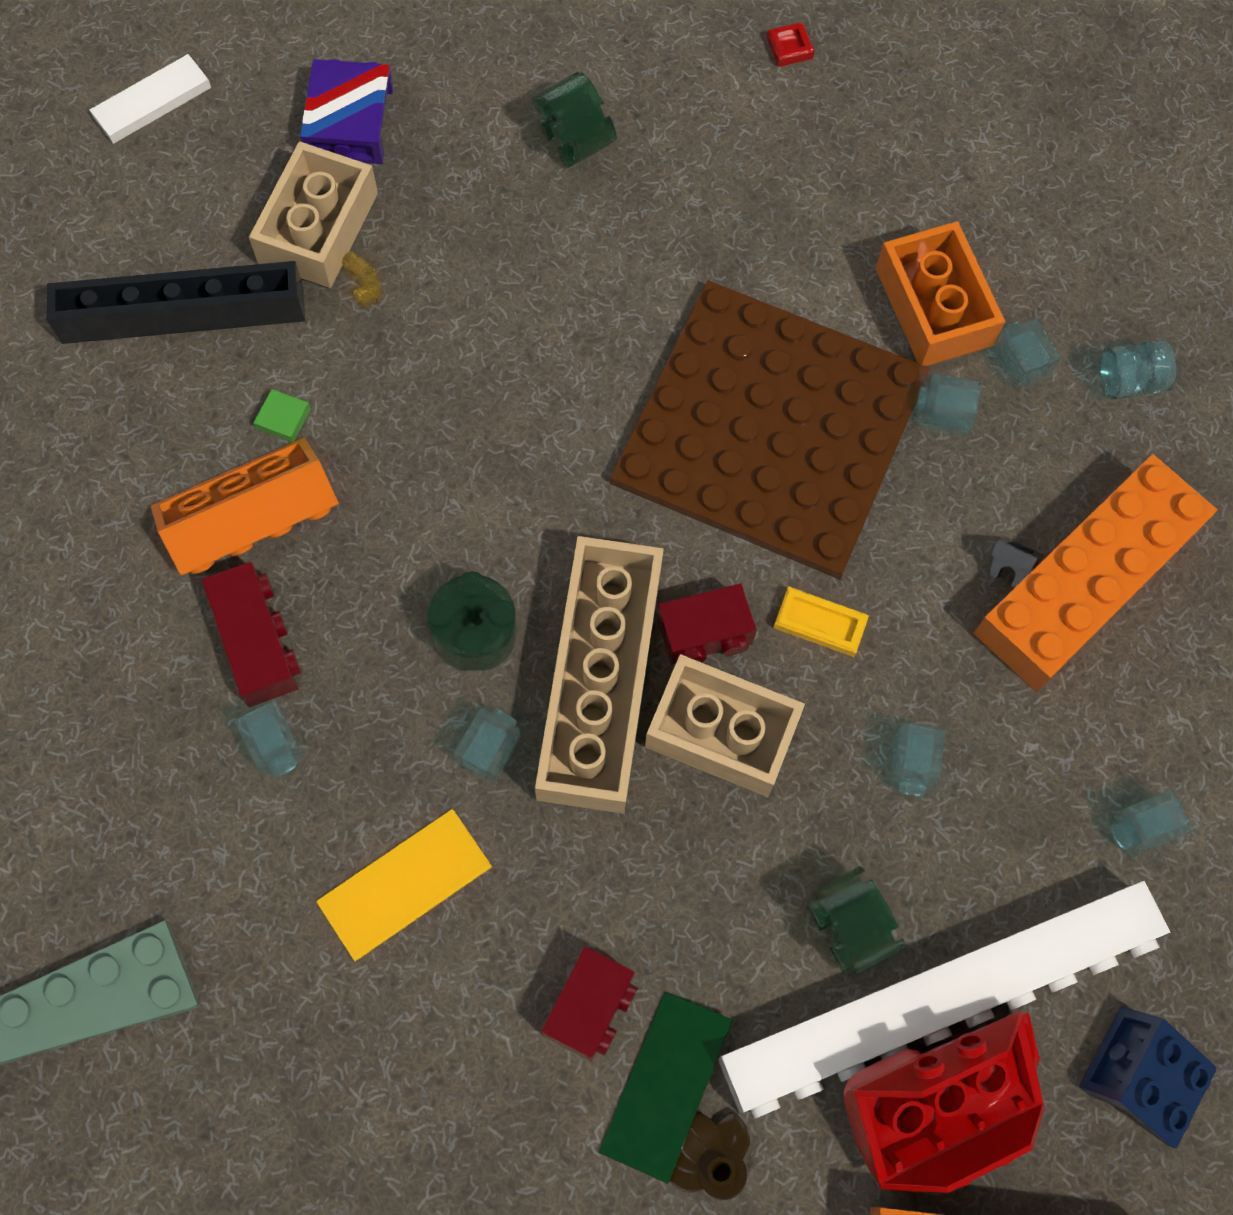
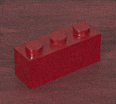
[201,561,302,708]

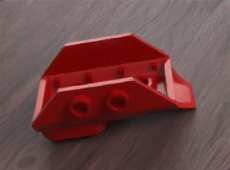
[843,1010,1045,1193]

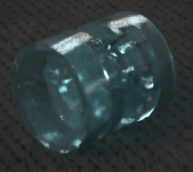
[1099,339,1177,400]

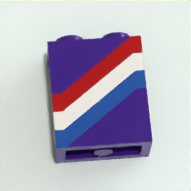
[300,59,394,165]

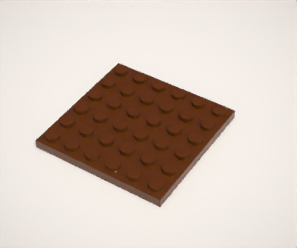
[610,280,930,580]

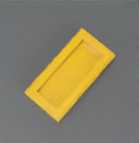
[773,586,869,657]

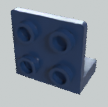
[1079,1006,1216,1148]

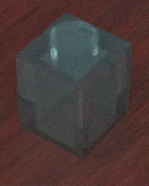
[992,318,1061,390]
[915,373,982,436]
[234,700,305,777]
[454,708,521,784]
[887,723,946,796]
[1111,789,1194,859]

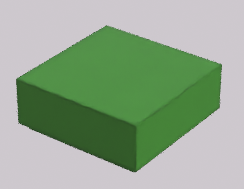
[254,389,311,443]

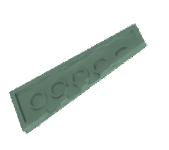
[0,920,201,1065]

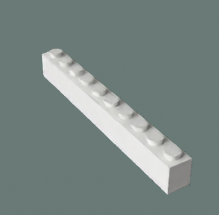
[718,881,1170,1119]

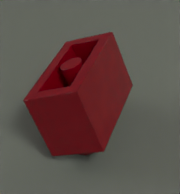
[657,583,757,665]
[541,946,639,1062]

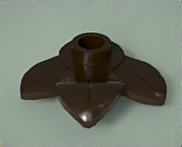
[669,1112,750,1200]

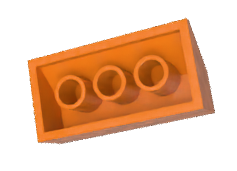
[151,437,339,576]

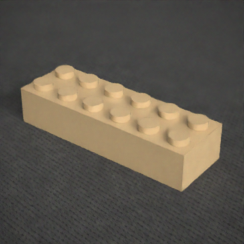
[535,536,664,814]

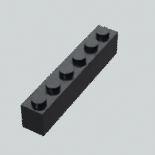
[47,261,305,344]

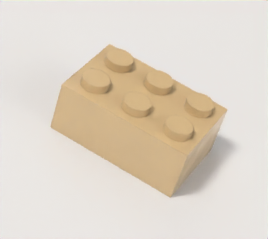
[249,141,378,288]
[645,654,805,797]

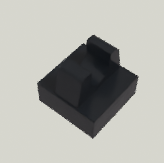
[990,537,1044,588]

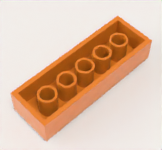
[973,454,1218,692]

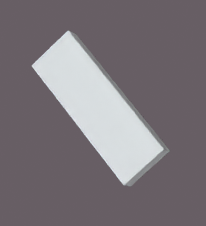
[90,54,211,144]

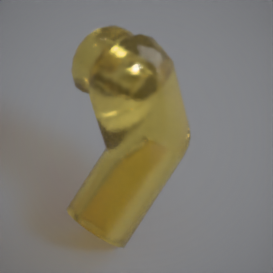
[342,251,382,308]

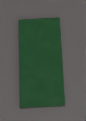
[598,992,733,1184]

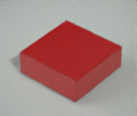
[766,22,815,67]

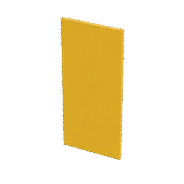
[316,809,492,962]

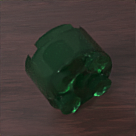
[532,72,617,168]
[427,571,517,671]
[806,866,906,976]

